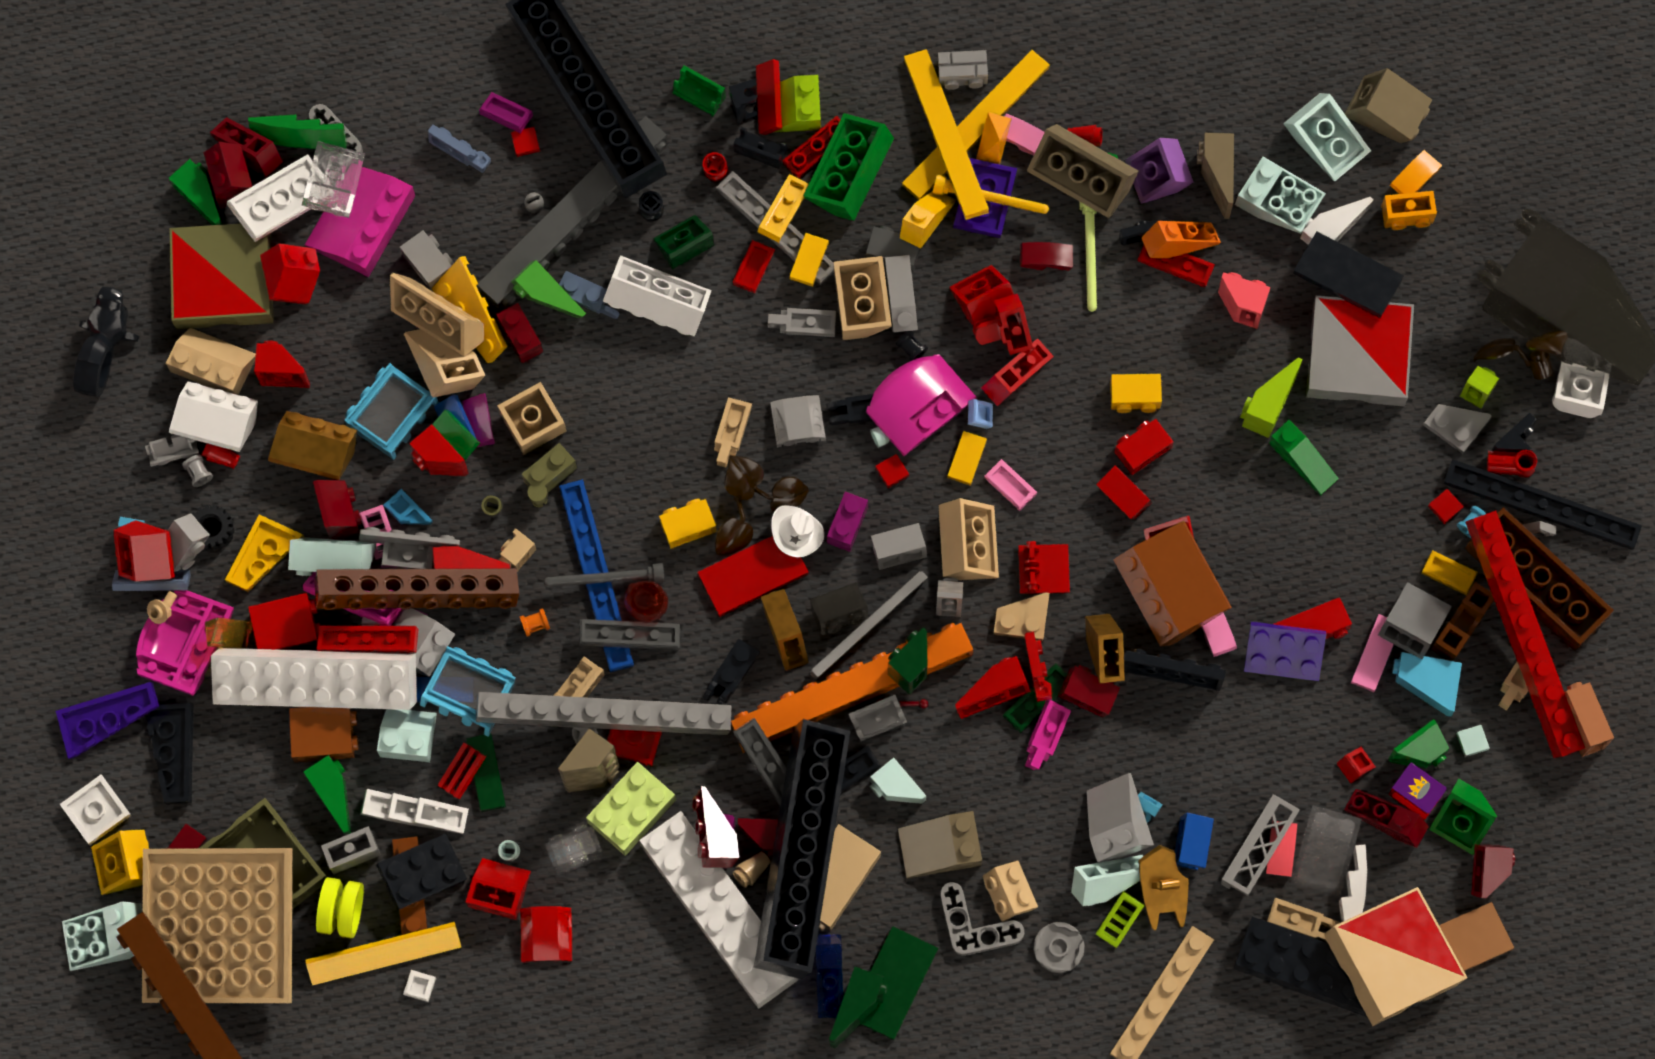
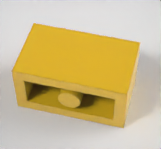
[1110,374,1162,413]
[659,499,717,549]

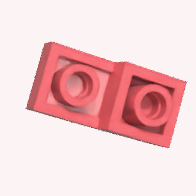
[1266,820,1297,877]

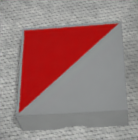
[1306,295,1414,406]

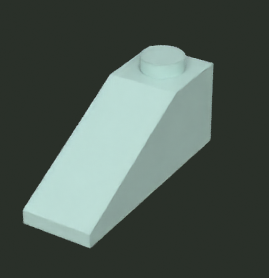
[1071,855,1143,906]

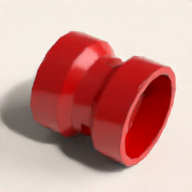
[702,152,728,181]

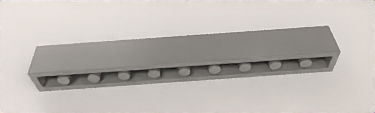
[476,692,731,735]

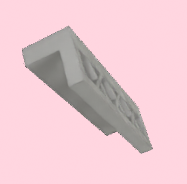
[1221,794,1300,896]

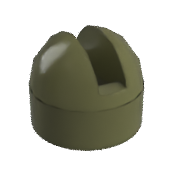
[481,495,502,516]

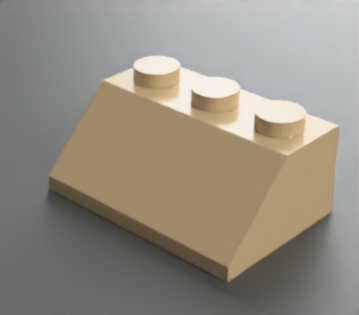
[834,256,892,340]
[166,328,256,395]
[939,498,999,580]

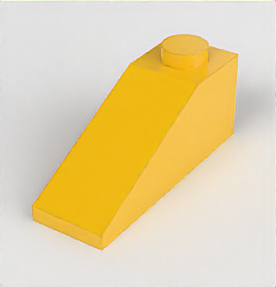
[900,191,956,248]

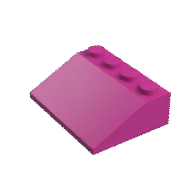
[305,164,415,277]

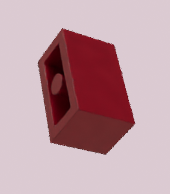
[496,303,543,363]
[1058,665,1120,718]

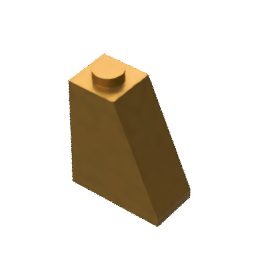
[761,589,809,671]
[1085,614,1125,683]

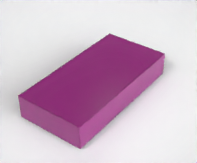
[479,92,533,133]

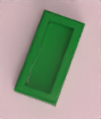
[432,410,480,461]

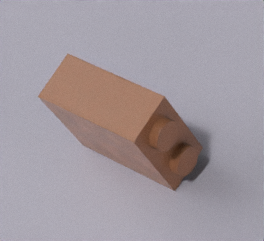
[1565,682,1614,757]

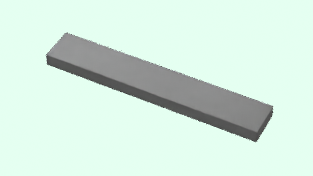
[716,171,834,285]
[810,571,928,680]

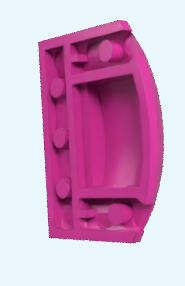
[866,354,978,456]
[136,590,234,696]

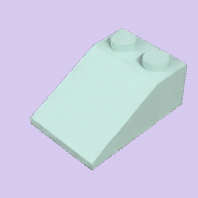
[1283,93,1371,181]

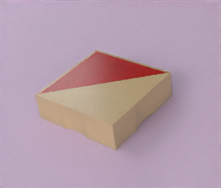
[1324,887,1467,1026]

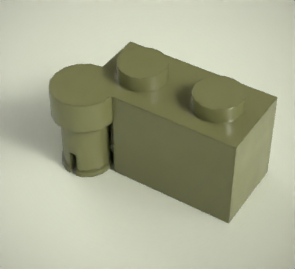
[522,443,577,507]

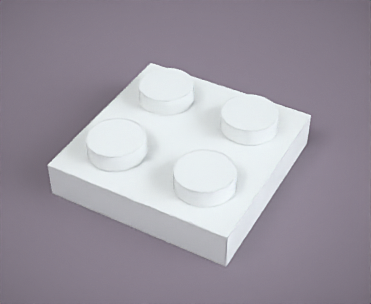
[60,775,132,845]

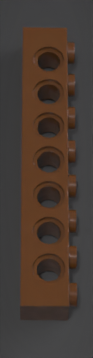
[314,568,519,610]

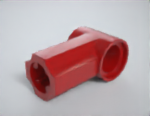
[1487,450,1537,478]

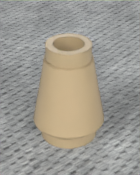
[733,851,771,888]

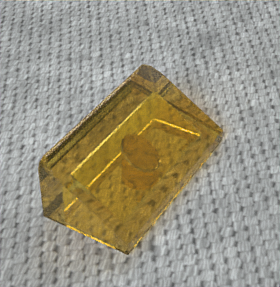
[205,618,252,649]

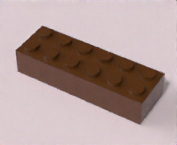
[1465,507,1614,651]

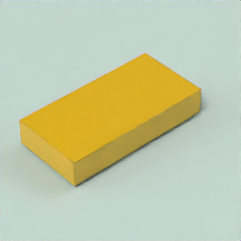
[789,233,829,287]
[947,431,987,486]
[1421,550,1478,595]

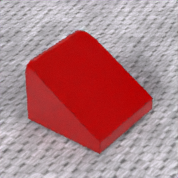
[1337,747,1376,783]

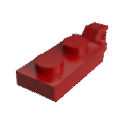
[1024,631,1052,702]

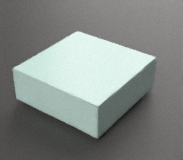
[1456,725,1489,757]

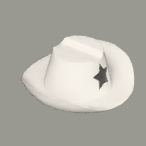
[771,505,824,557]

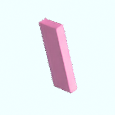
[1351,614,1394,692]

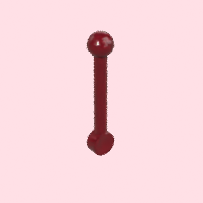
[876,698,929,709]

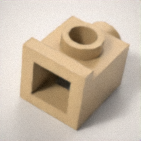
[499,529,536,572]

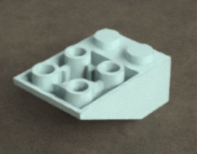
[1235,157,1326,234]
[62,902,142,971]

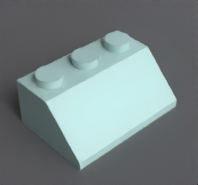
[288,537,376,576]

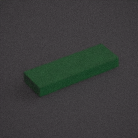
[1003,663,1067,733]
[466,733,506,812]

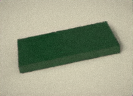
[860,926,939,1040]

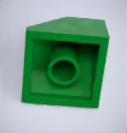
[1388,719,1449,768]
[1429,779,1497,855]

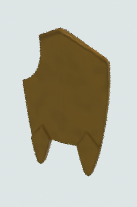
[1138,845,1189,930]

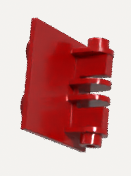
[1018,541,1070,594]

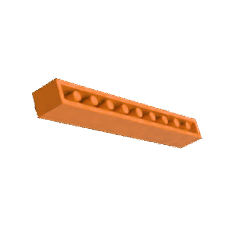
[731,623,973,753]

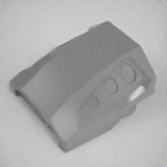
[770,395,826,448]

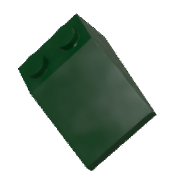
[829,967,888,1048]

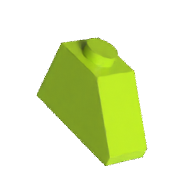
[1460,366,1499,409]

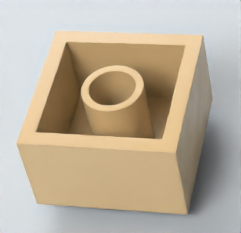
[497,382,567,455]

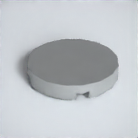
[1034,922,1085,973]

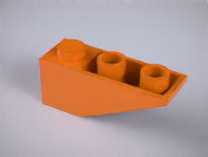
[1141,221,1221,258]

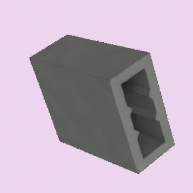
[1378,582,1452,659]

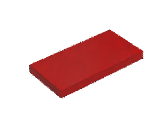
[698,536,809,617]

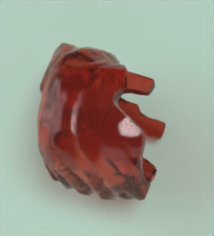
[624,581,668,623]

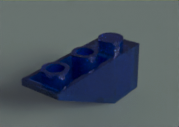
[816,934,843,1018]

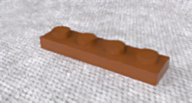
[392,836,428,935]

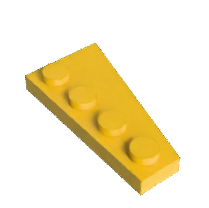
[431,256,507,363]

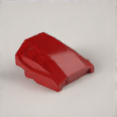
[520,906,572,962]

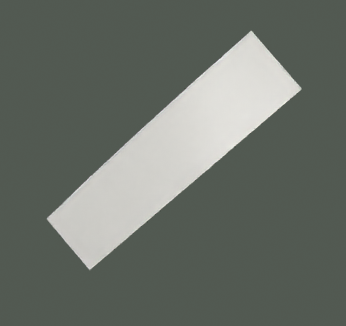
[360,789,469,834]
[1339,844,1367,922]

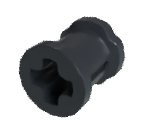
[896,331,928,361]

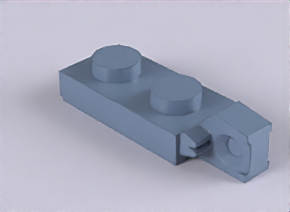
[428,125,491,173]

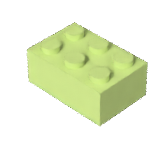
[586,762,676,856]

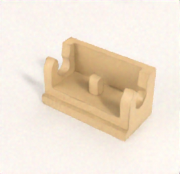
[554,657,605,698]

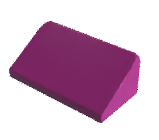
[462,393,495,447]

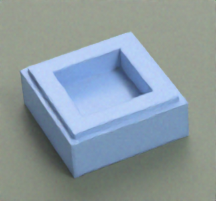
[968,399,993,429]

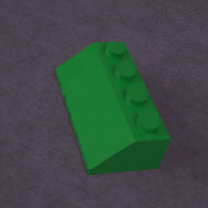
[803,113,894,221]

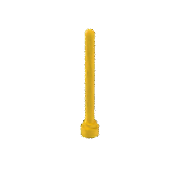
[933,175,1049,214]

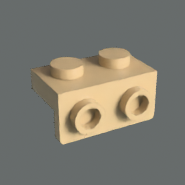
[983,861,1038,922]

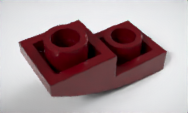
[1020,242,1073,271]

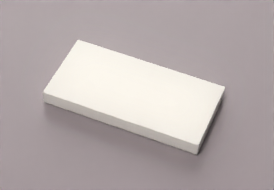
[227,154,336,242]

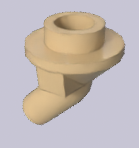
[147,591,177,624]

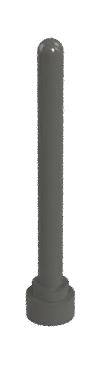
[544,563,664,587]

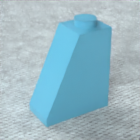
[1392,652,1462,716]

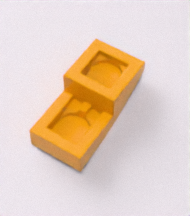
[1390,150,1442,194]

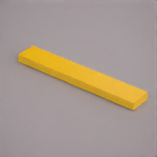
[306,922,461,985]

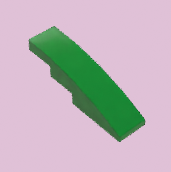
[248,114,347,149]

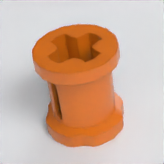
[520,608,550,637]

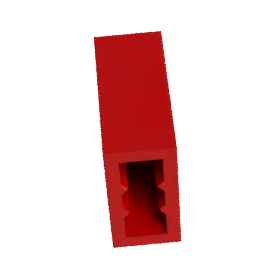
[248,593,321,650]

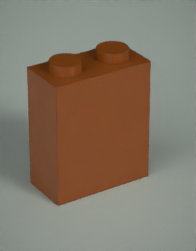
[289,707,359,762]

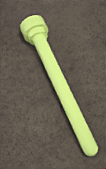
[1079,201,1097,312]

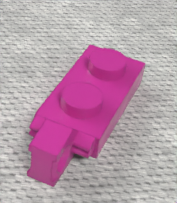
[1025,699,1071,770]

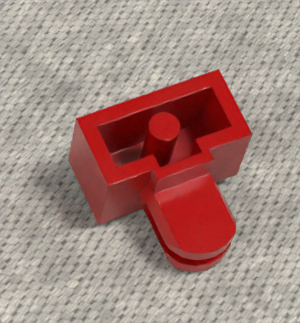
[973,294,1034,355]

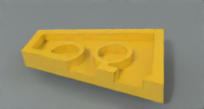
[225,515,304,592]

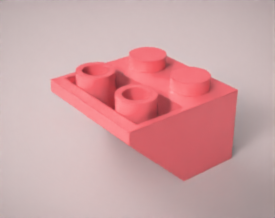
[1218,272,1270,329]

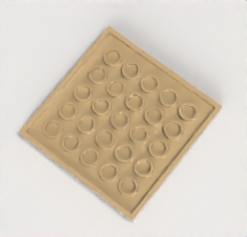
[142,848,292,1003]

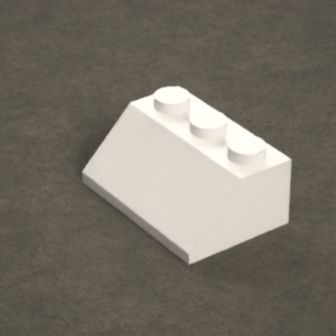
[169,381,258,452]

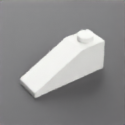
[1301,197,1374,245]

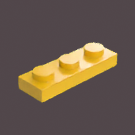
[757,174,809,243]

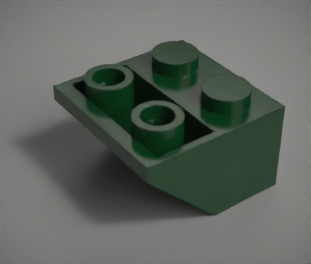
[888,627,928,695]

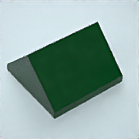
[653,215,714,270]

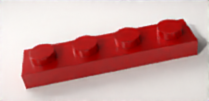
[317,626,419,653]

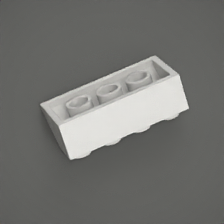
[603,256,712,337]

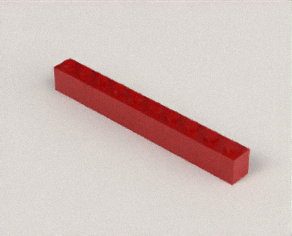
[1465,510,1585,758]

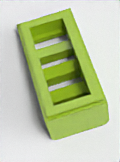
[1096,891,1145,948]

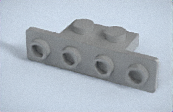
[359,527,460,569]

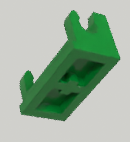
[672,65,726,117]

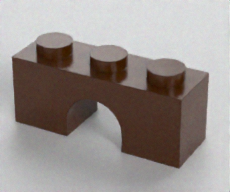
[1431,582,1494,661]

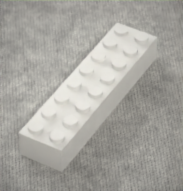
[211,648,417,710]
[639,811,799,1009]

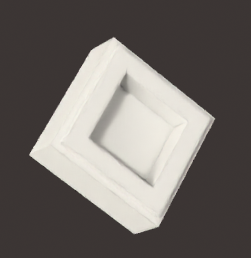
[403,970,436,1002]

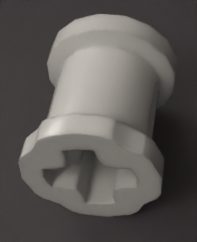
[182,455,213,487]

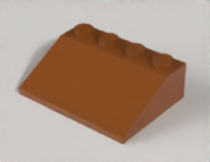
[1113,521,1232,646]

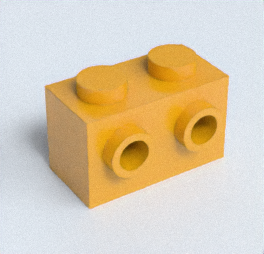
[1381,191,1437,230]

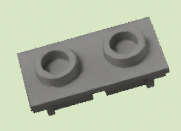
[145,435,199,467]

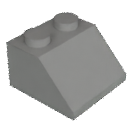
[393,608,455,677]

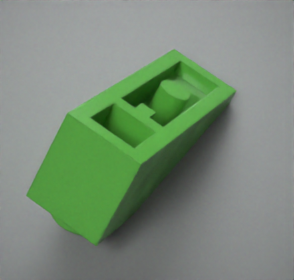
[511,260,586,318]

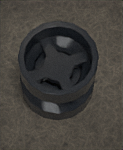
[639,191,664,221]

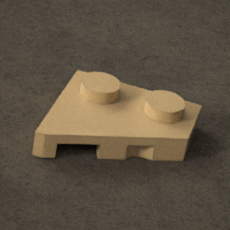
[994,593,1050,641]

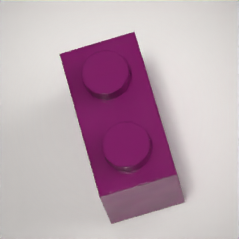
[827,491,868,552]

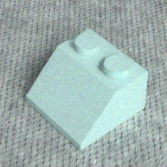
[377,709,437,762]

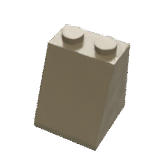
[1345,68,1432,143]

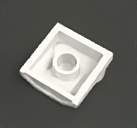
[1552,359,1610,418]

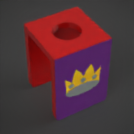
[1388,762,1446,820]

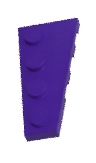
[56,682,159,759]

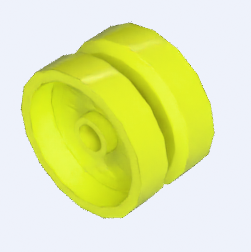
[316,877,364,938]

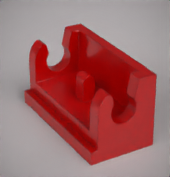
[1096,465,1152,520]

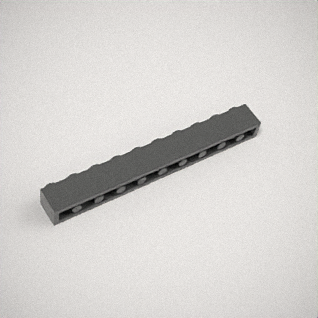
[477,116,668,311]

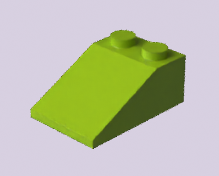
[1240,358,1303,438]

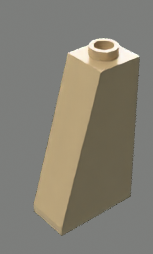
[819,824,881,931]

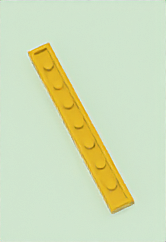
[904,49,989,220]
[902,50,1050,200]

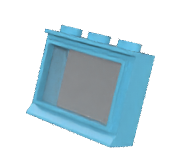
[344,363,439,460]
[420,646,516,737]

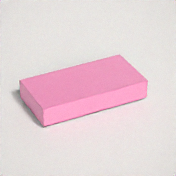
[984,459,1037,511]

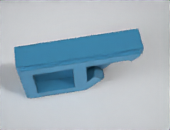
[383,489,433,524]

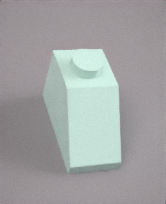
[870,758,926,804]

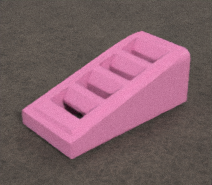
[359,505,392,559]

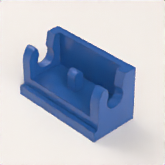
[1175,813,1214,870]

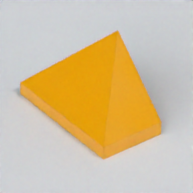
[976,112,1012,164]

